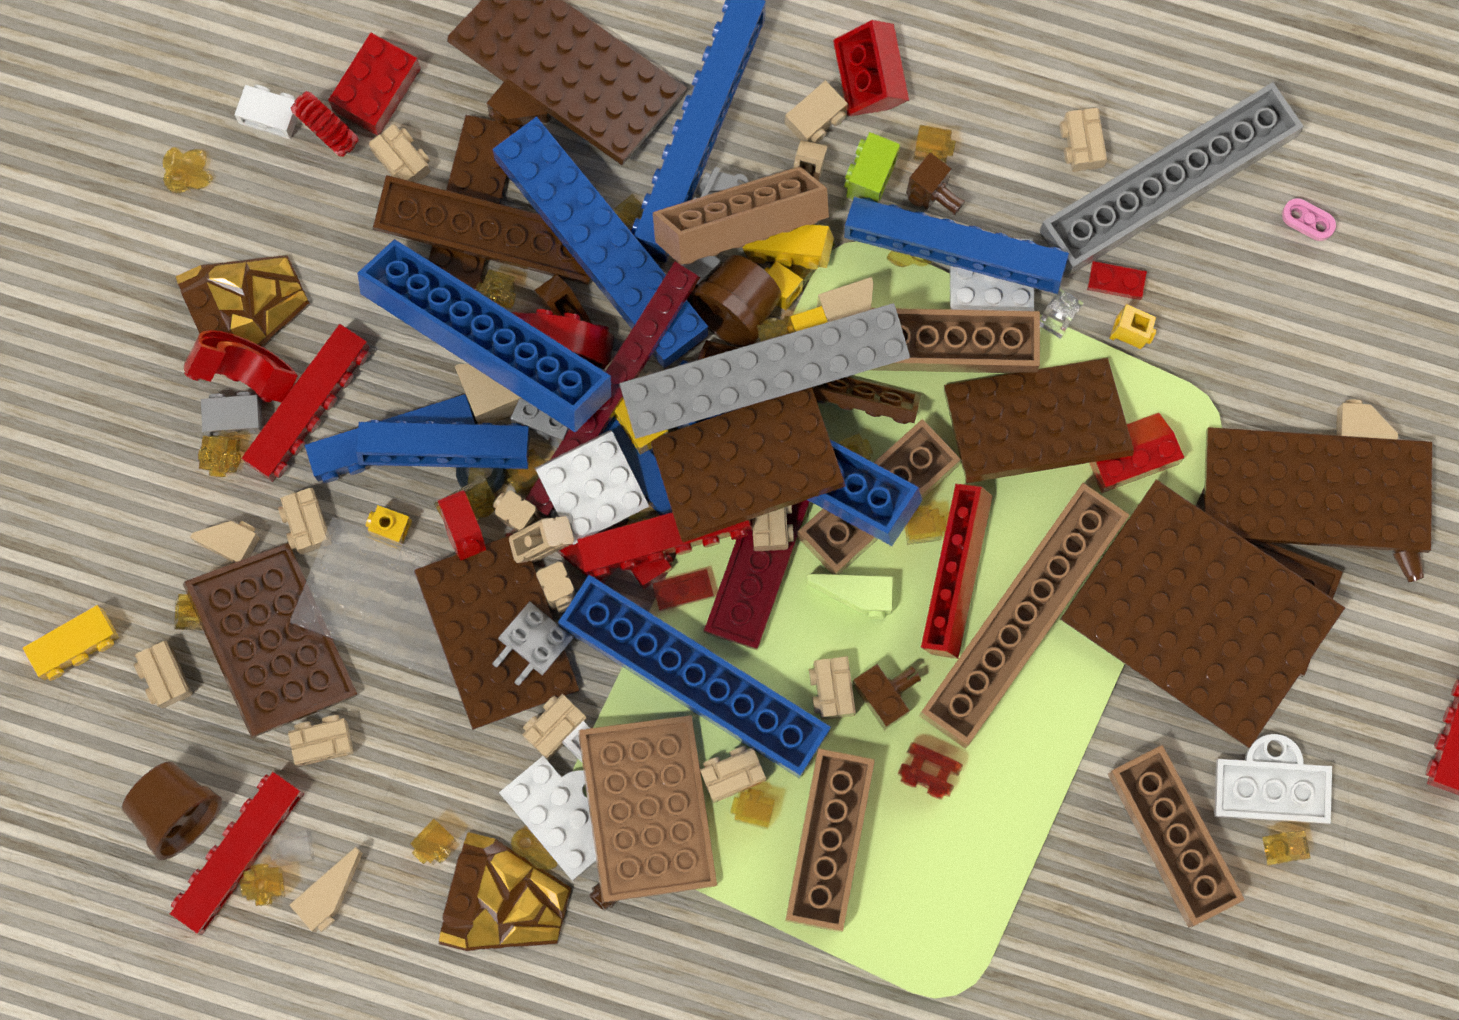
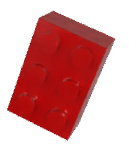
[328,32,421,136]

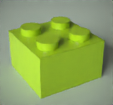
[844,132,900,203]

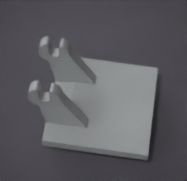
[693,167,748,200]
[493,602,573,686]

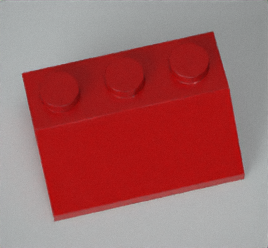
[833,19,909,116]
[1089,413,1184,493]

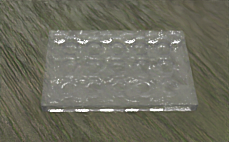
[290,517,452,684]

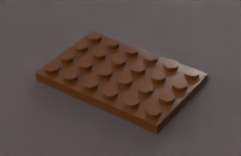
[944,358,1134,484]
[651,387,846,543]
[414,535,579,730]
[183,543,357,739]

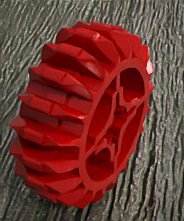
[291,91,358,157]

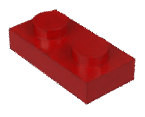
[1087,261,1147,300]

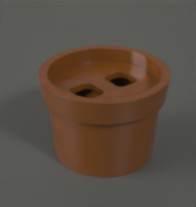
[687,255,782,348]
[122,761,222,860]

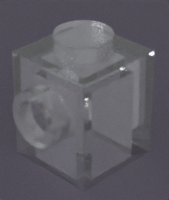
[1040,288,1083,339]

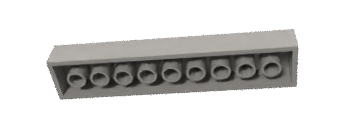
[1039,82,1304,276]
[619,303,910,439]

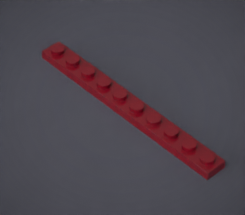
[525,261,700,516]

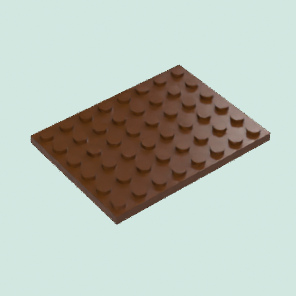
[1060,479,1346,749]

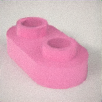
[1282,199,1336,241]

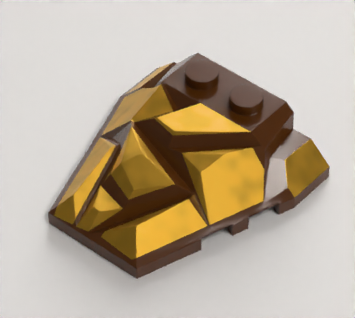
[175,255,310,375]
[438,832,572,951]

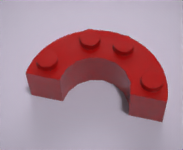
[512,309,614,369]
[184,330,298,403]

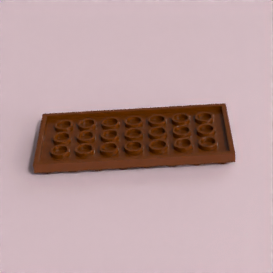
[447,0,687,166]
[1204,427,1432,553]

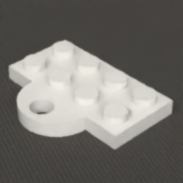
[1214,734,1332,824]
[499,756,596,881]

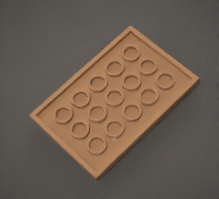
[578,715,717,903]

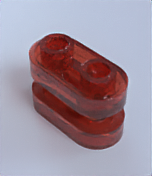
[897,742,963,800]

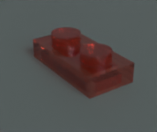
[652,569,714,612]

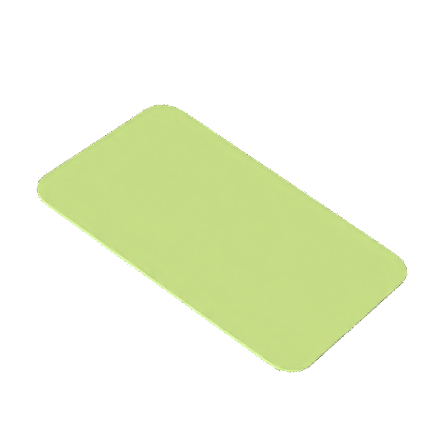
[573,241,1222,999]

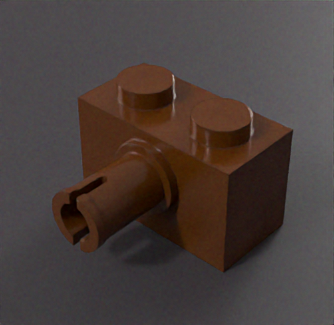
[906,153,965,215]
[852,664,921,731]

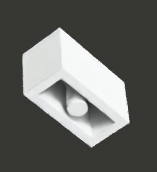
[235,85,298,139]

